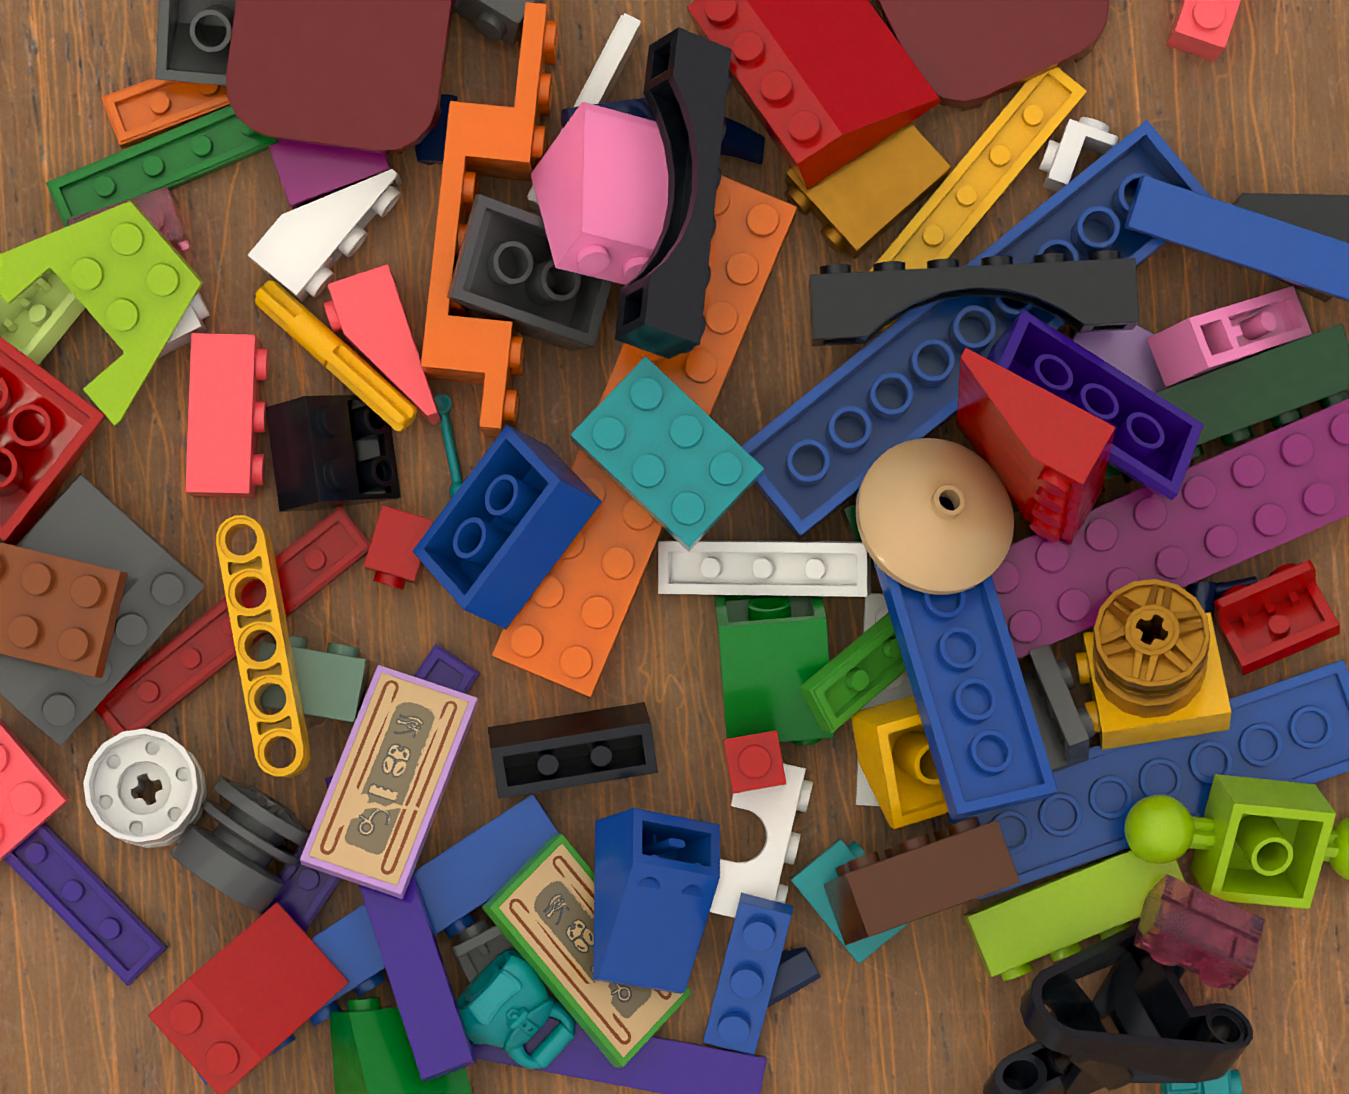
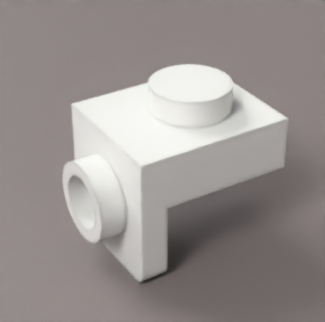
[1039,117,1119,192]

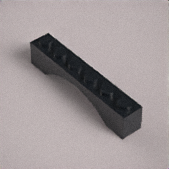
[615,27,732,359]
[808,250,1139,347]

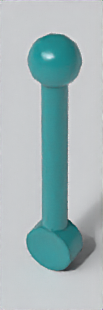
[434,394,463,498]

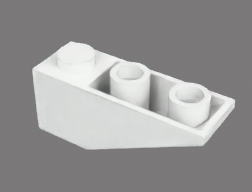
[248,169,402,302]

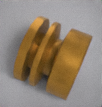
[1093,579,1210,718]

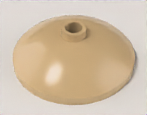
[856,438,1014,595]

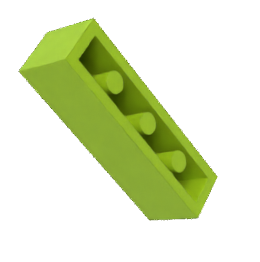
[963,848,1191,982]

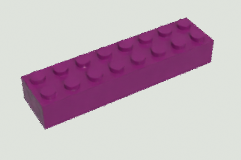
[991,399,1349,659]

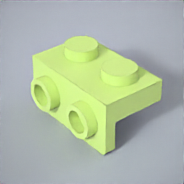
[0,269,85,365]

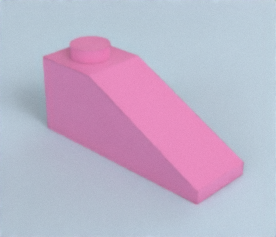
[1146,286,1312,387]

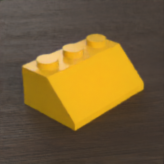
[851,695,949,829]

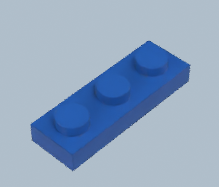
[703,893,793,1056]

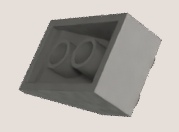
[447,194,612,350]

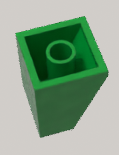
[714,595,834,746]
[329,997,472,1094]

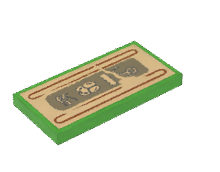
[482,834,692,1067]

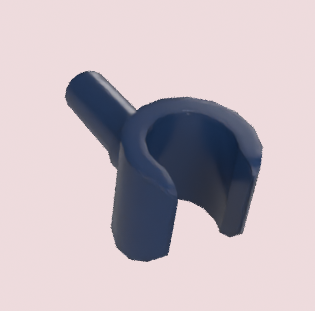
[1186,576,1258,612]

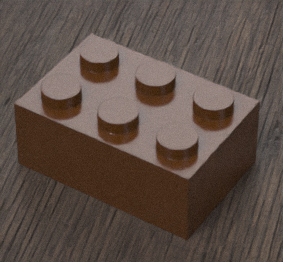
[823,816,1020,946]

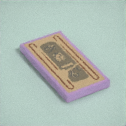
[300,665,479,899]

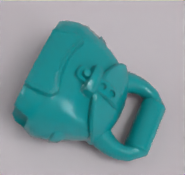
[456,950,575,1069]

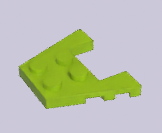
[0,201,204,426]

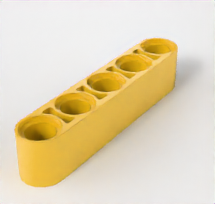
[216,515,310,778]

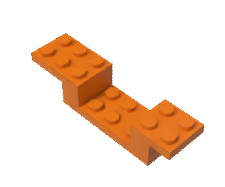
[421,2,559,439]

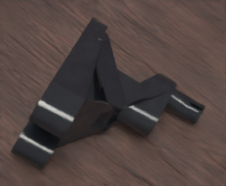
[983,916,1253,1094]

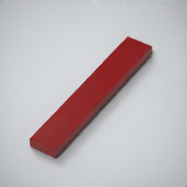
[94,506,370,736]

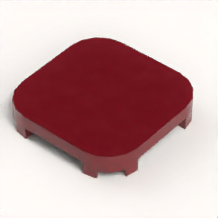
[226,0,456,155]
[875,0,1109,112]

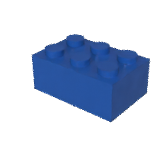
[412,424,602,629]

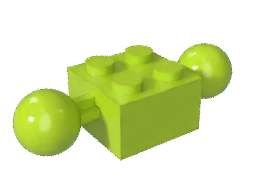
[1124,774,1349,909]

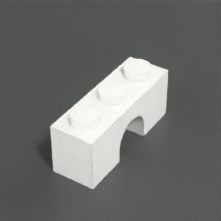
[710,763,813,918]

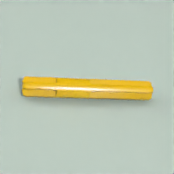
[254,280,418,432]

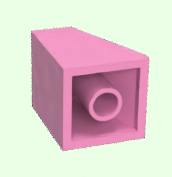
[531,102,668,285]

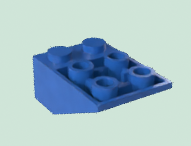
[593,808,720,994]

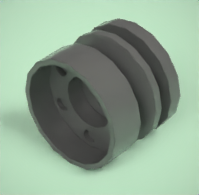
[170,776,311,914]

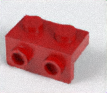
[1214,560,1340,676]

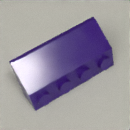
[987,309,1204,500]

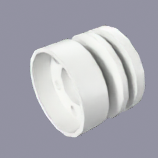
[83,729,208,849]

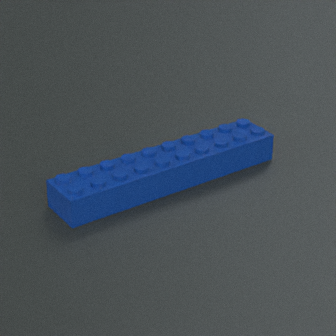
[741,120,1212,540]

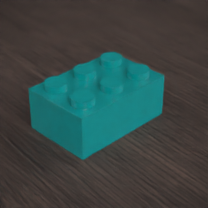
[570,356,764,552]

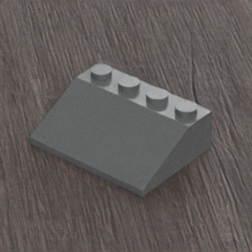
[0,473,205,746]

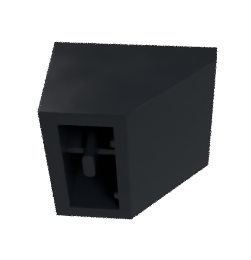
[265,395,401,512]

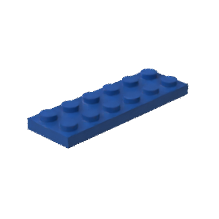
[873,497,1058,820]

